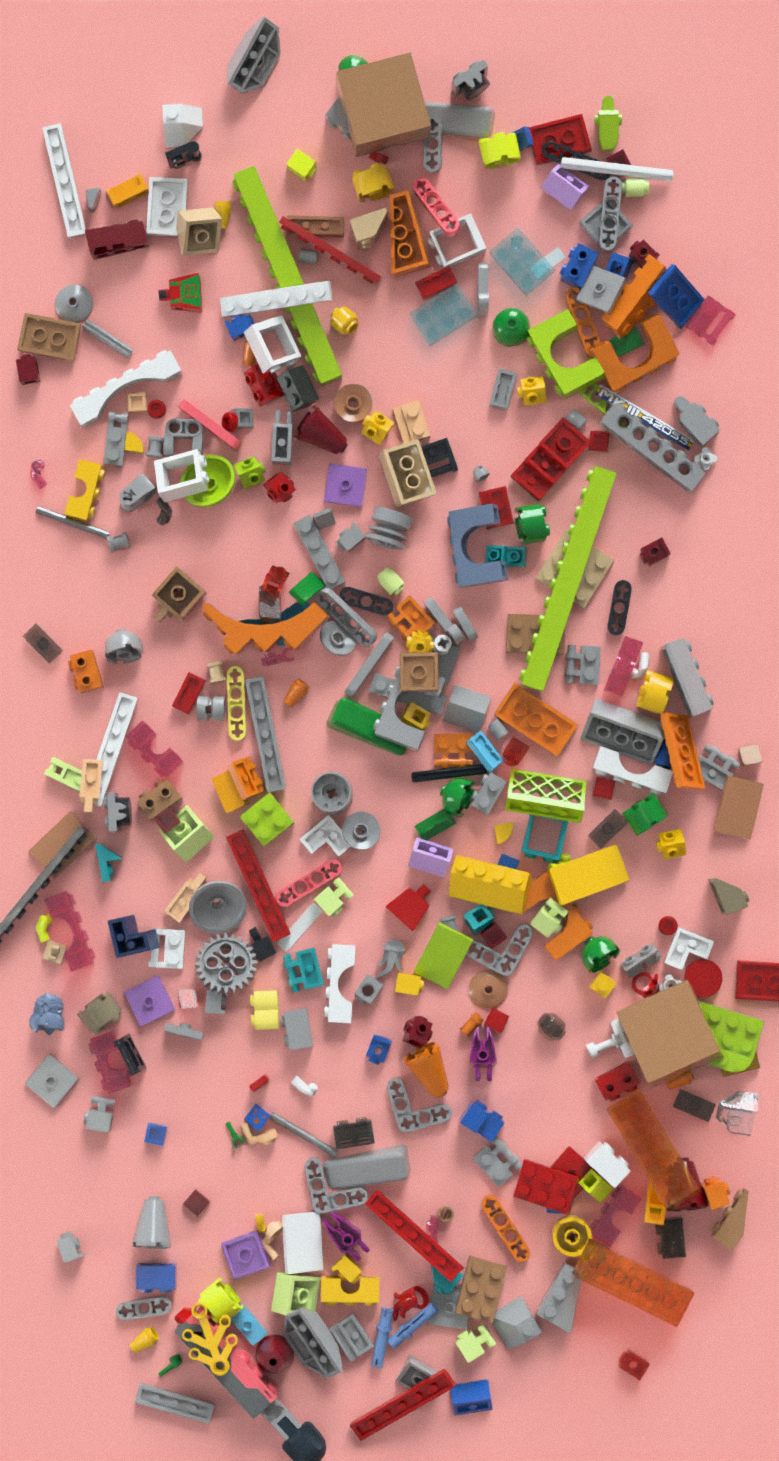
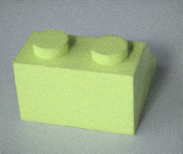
[158,805,215,862]
[271,1272,321,1315]

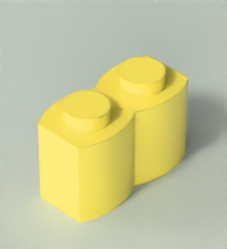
[250,990,279,1030]

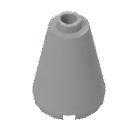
[132,1196,171,1249]

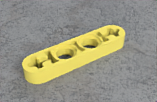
[227,666,246,741]

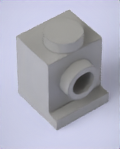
[336,522,366,553]
[205,988,226,1014]
[56,1231,85,1263]

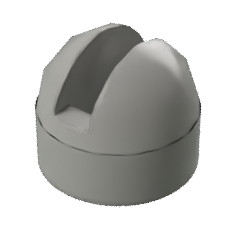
[473,466,490,482]

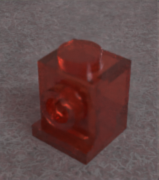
[261,565,290,597]
[618,1349,650,1380]

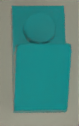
[95,844,123,882]

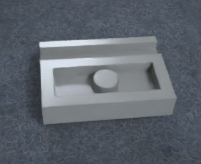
[330,1313,374,1362]

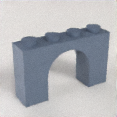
[447,504,508,588]

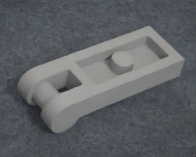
[103,411,129,467]

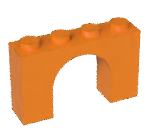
[589,313,680,392]
[523,871,593,961]

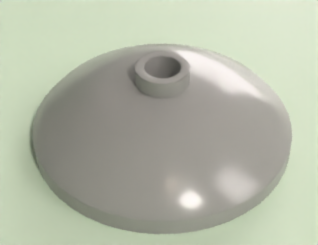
[189,881,247,933]

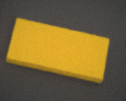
[547,844,630,906]

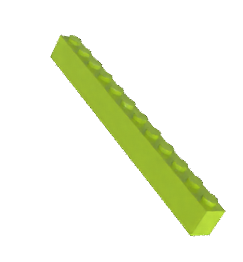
[232,166,342,387]
[519,466,617,692]

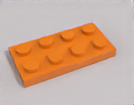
[493,682,578,757]
[660,712,705,791]

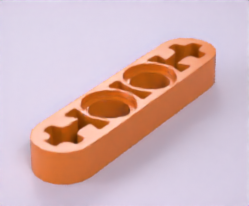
[565,287,601,359]
[481,1194,530,1262]

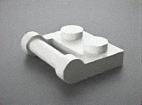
[148,928,186,969]

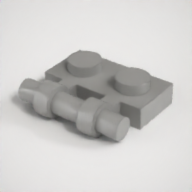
[564,645,601,685]
[699,744,740,791]
[473,1136,523,1187]

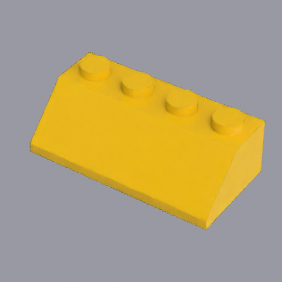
[448,855,533,915]

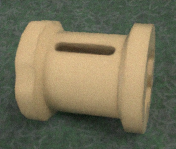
[206,661,227,684]

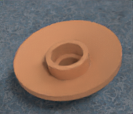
[334,384,372,422]
[469,970,507,1008]

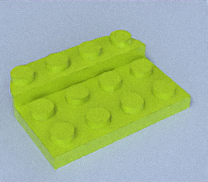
[699,1001,765,1072]

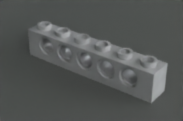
[598,403,705,493]

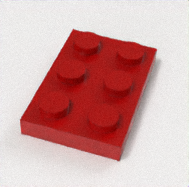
[513,1159,580,1215]

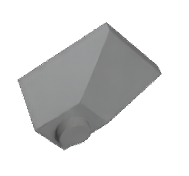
[493,1296,542,1349]

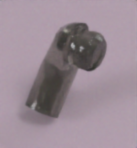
[156,497,172,525]

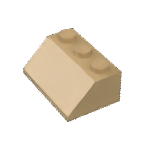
[378,440,437,509]

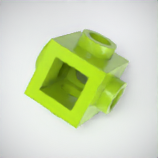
[234,456,266,489]

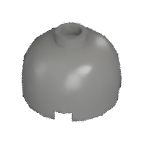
[105,629,143,664]

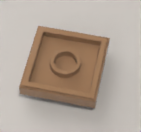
[400,652,439,692]

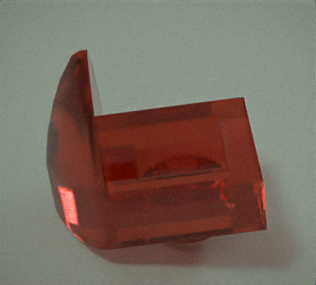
[502,736,529,767]

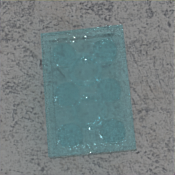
[489,228,555,296]
[409,283,478,347]

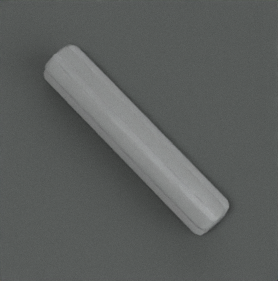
[83,320,133,358]

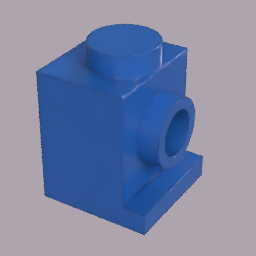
[606,252,635,279]
[224,314,255,342]
[366,1033,392,1065]

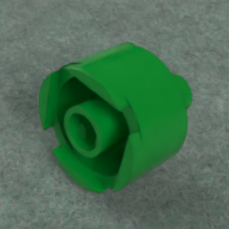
[515,503,550,545]
[622,792,668,836]

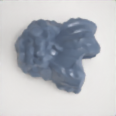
[29,993,64,1035]

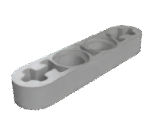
[599,177,622,252]
[316,588,377,646]
[344,632,394,698]

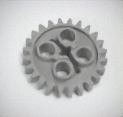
[195,933,257,995]

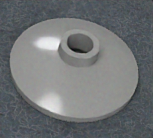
[55,285,93,322]
[320,621,356,656]
[342,811,380,850]

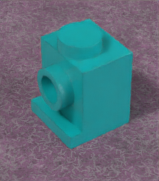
[464,905,495,936]

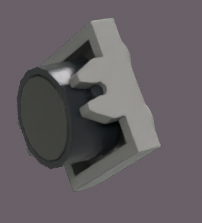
[451,60,490,100]
[104,792,132,832]

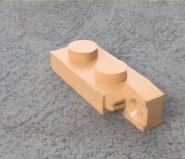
[80,759,103,814]
[164,873,207,923]

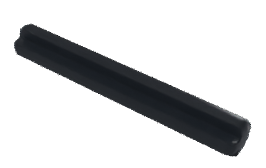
[411,764,487,782]

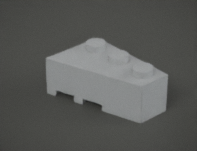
[536,1260,583,1334]

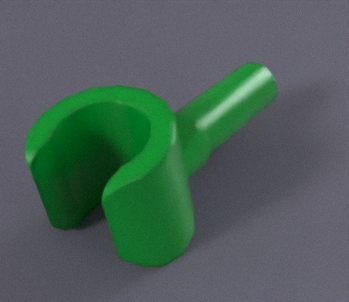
[226,1122,244,1148]
[158,1354,182,1377]

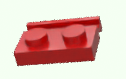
[479,486,514,530]

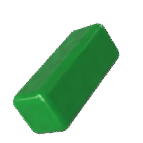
[326,697,407,756]

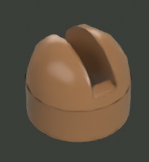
[437,1206,454,1222]

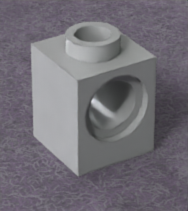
[354,974,384,1005]

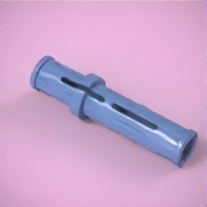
[388,1302,439,1349]
[371,1307,394,1368]

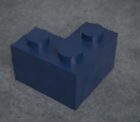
[108,915,160,958]

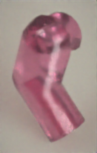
[30,460,47,489]

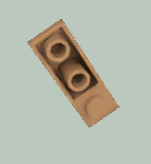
[711,1188,749,1251]

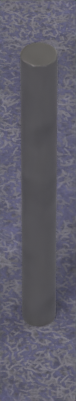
[35,506,110,539]
[269,1112,339,1158]

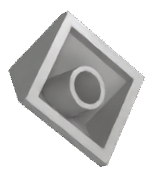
[443,685,491,733]
[395,1355,439,1389]

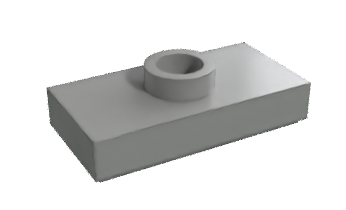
[489,368,517,411]
[164,1023,204,1040]

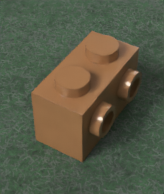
[137,779,182,820]

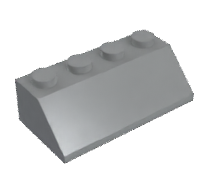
[661,638,714,718]
[580,698,665,765]

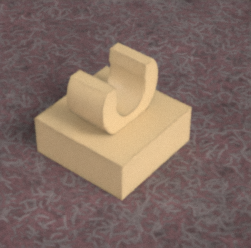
[43,940,68,965]

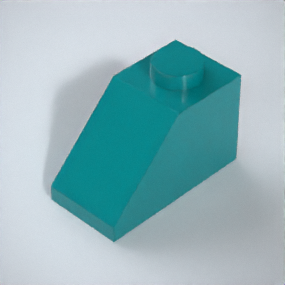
[431,1265,464,1296]

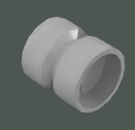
[197,696,225,721]

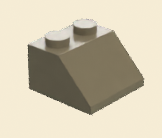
[708,878,749,915]

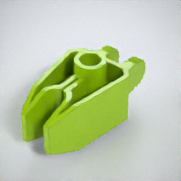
[594,95,622,151]

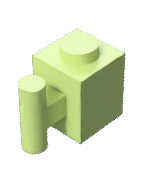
[314,877,354,916]
[530,897,569,938]
[455,1324,496,1363]

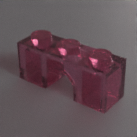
[603,636,643,698]
[126,720,184,778]
[88,1030,132,1094]
[589,1184,642,1247]

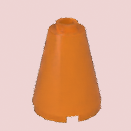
[403,1042,449,1098]

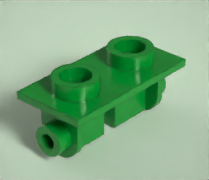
[414,808,456,840]

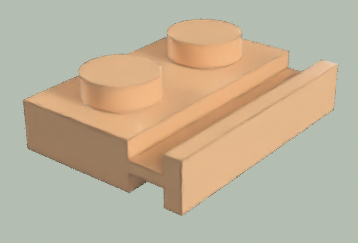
[393,400,430,444]

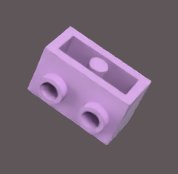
[541,164,589,210]
[408,838,453,877]

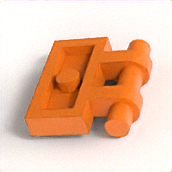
[386,595,435,641]
[434,733,473,768]
[227,756,265,800]

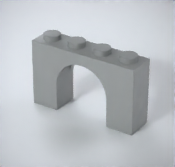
[373,666,446,752]

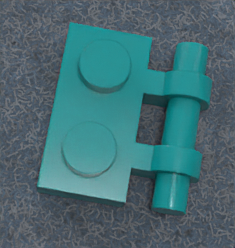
[283,947,324,993]

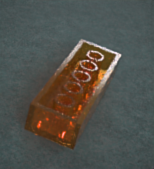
[606,1089,701,1212]
[572,1238,695,1327]

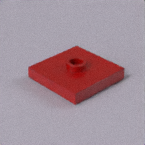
[550,1146,598,1200]

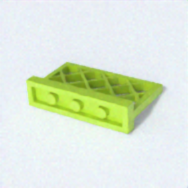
[505,768,587,823]

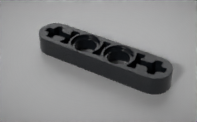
[541,141,611,180]

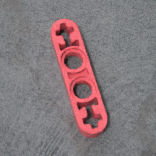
[413,178,461,237]
[178,399,243,451]
[276,859,342,907]

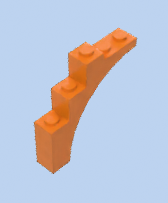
[201,602,330,655]

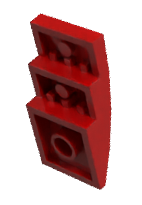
[510,417,591,502]

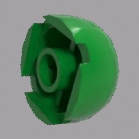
[492,308,530,347]
[440,778,475,818]
[581,936,620,973]

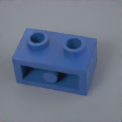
[559,243,599,290]

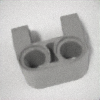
[163,418,203,456]
[119,473,156,512]

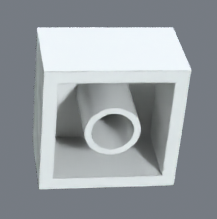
[584,1141,630,1188]

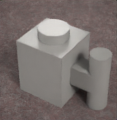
[83,1095,115,1133]

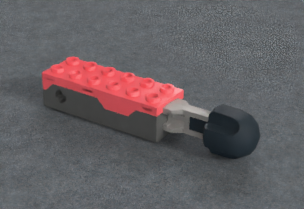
[174,1306,326,1461]

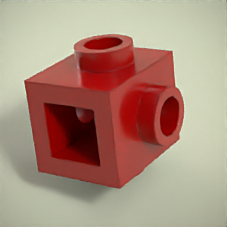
[263,471,296,503]

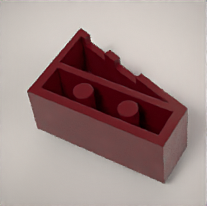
[85,220,149,260]

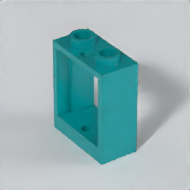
[521,815,569,863]

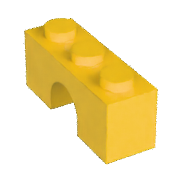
[64,459,105,522]
[321,1276,380,1306]

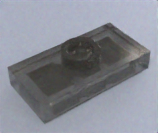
[22,623,63,664]
[587,809,627,849]
[673,1089,716,1122]

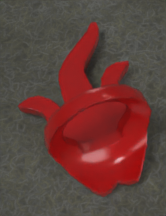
[632,972,659,998]
[393,1286,429,1321]

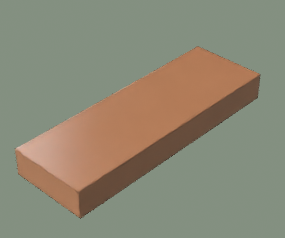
[287,215,344,237]

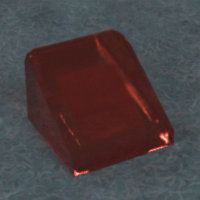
[178,988,199,1009]

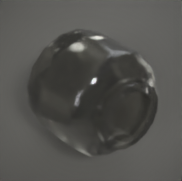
[537,1013,566,1041]

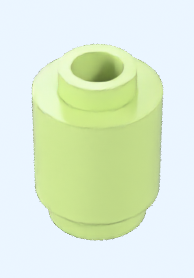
[622,178,649,197]
[377,567,405,596]

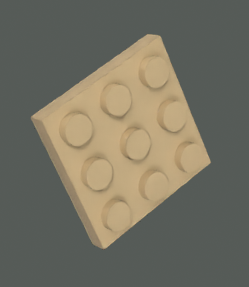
[535,530,614,609]

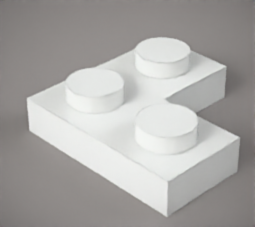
[299,815,351,856]
[664,927,714,970]

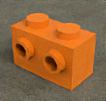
[68,649,104,694]
[701,1176,730,1210]

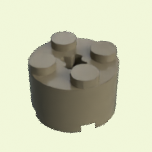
[77,991,122,1035]

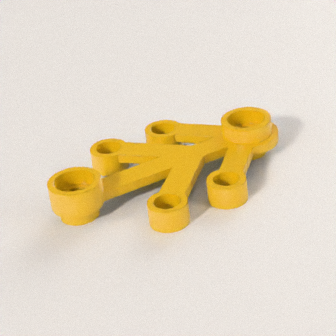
[182,1302,238,1376]

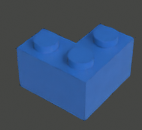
[459,1100,504,1142]

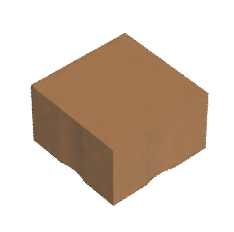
[336,52,431,157]
[616,980,724,1088]

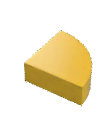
[124,432,144,453]
[494,822,513,844]
[255,1213,267,1234]

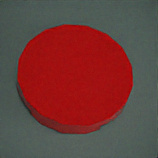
[684,959,723,997]

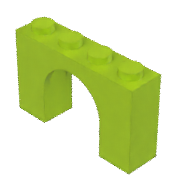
[526,309,605,400]

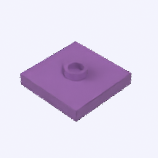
[324,464,367,507]
[124,975,176,1027]
[221,1230,271,1280]

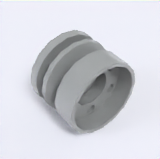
[365,506,413,550]
[311,772,353,815]

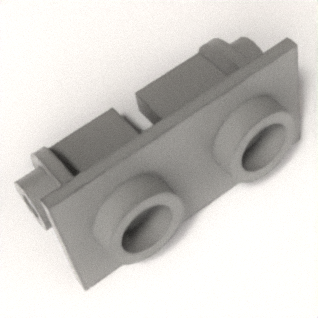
[620,943,661,978]

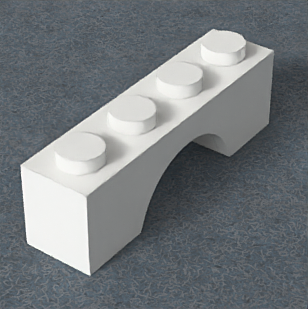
[592,746,673,796]
[324,944,356,1023]

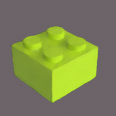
[240,792,295,847]

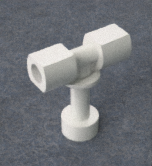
[586,1018,635,1059]

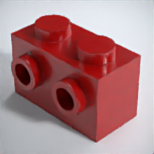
[594,1061,640,1102]

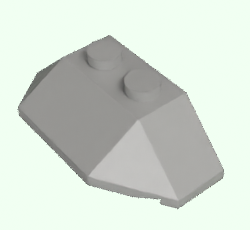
[227,17,281,93]
[282,1308,342,1378]

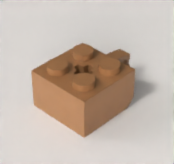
[152,566,207,623]

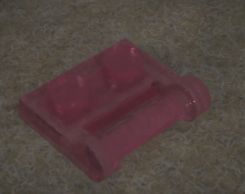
[686,295,736,346]

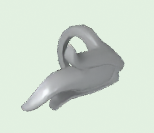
[376,939,406,978]

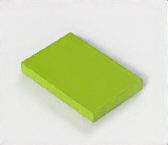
[413,922,473,989]

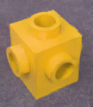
[517,376,547,406]
[361,410,394,445]
[405,630,434,653]
[656,828,686,860]

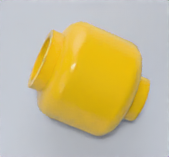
[330,306,359,335]

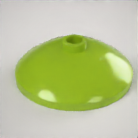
[180,455,236,507]

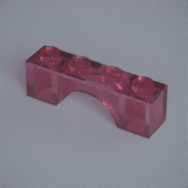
[44,891,96,971]

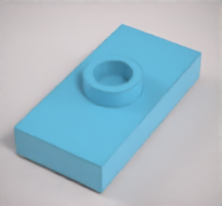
[466,730,504,772]
[231,1303,268,1346]

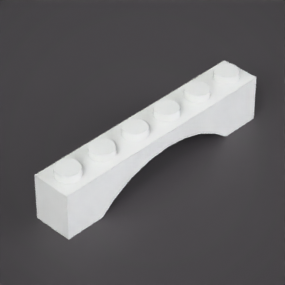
[70,350,183,428]

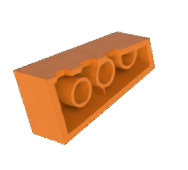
[390,190,431,278]
[601,254,667,339]

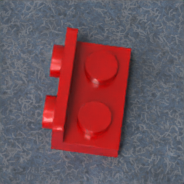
[244,364,284,407]

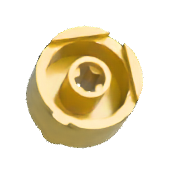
[352,163,395,202]
[636,670,673,714]
[552,1215,592,1257]

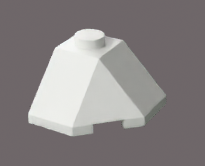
[162,104,203,148]

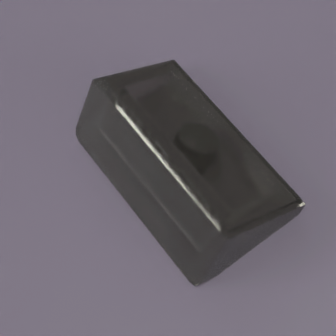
[259,585,282,624]

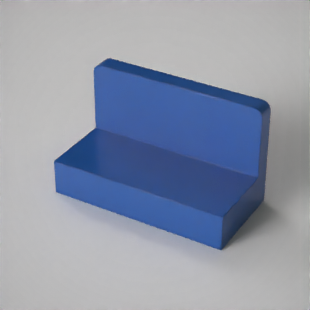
[451,1379,493,1416]

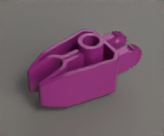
[470,1027,497,1082]
[323,1211,370,1261]

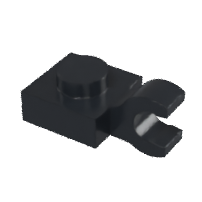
[249,927,276,962]

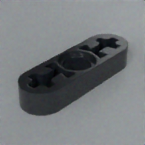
[607,580,632,636]
[339,587,393,616]

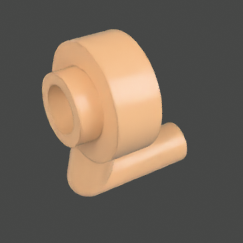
[240,1122,278,1145]
[262,1221,283,1261]

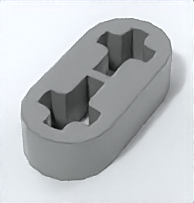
[452,606,479,642]

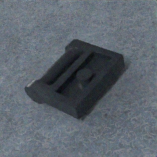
[165,141,202,169]
[421,438,458,478]
[113,1034,147,1077]

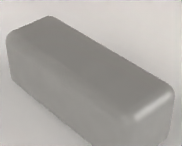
[425,102,495,138]
[324,1144,410,1189]

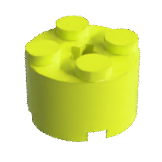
[479,132,521,169]
[198,1278,244,1324]

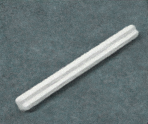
[561,157,674,181]

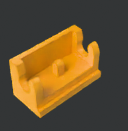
[106,173,149,209]
[211,770,250,814]

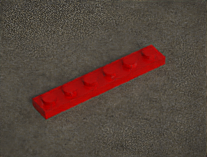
[279,216,381,284]
[226,829,291,942]
[365,1189,464,1282]
[350,1368,456,1441]

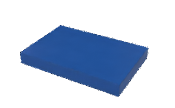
[648,264,705,329]

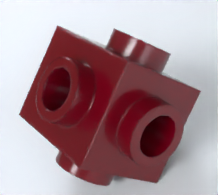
[402,1016,433,1048]

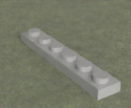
[245,676,286,793]

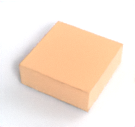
[127,392,147,413]

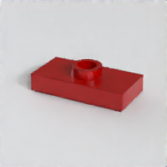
[415,266,458,300]
[172,672,206,715]

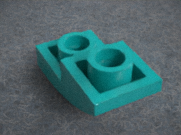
[485,545,527,567]

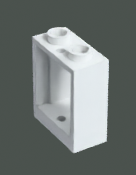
[427,213,486,269]
[244,315,301,374]
[154,449,209,502]

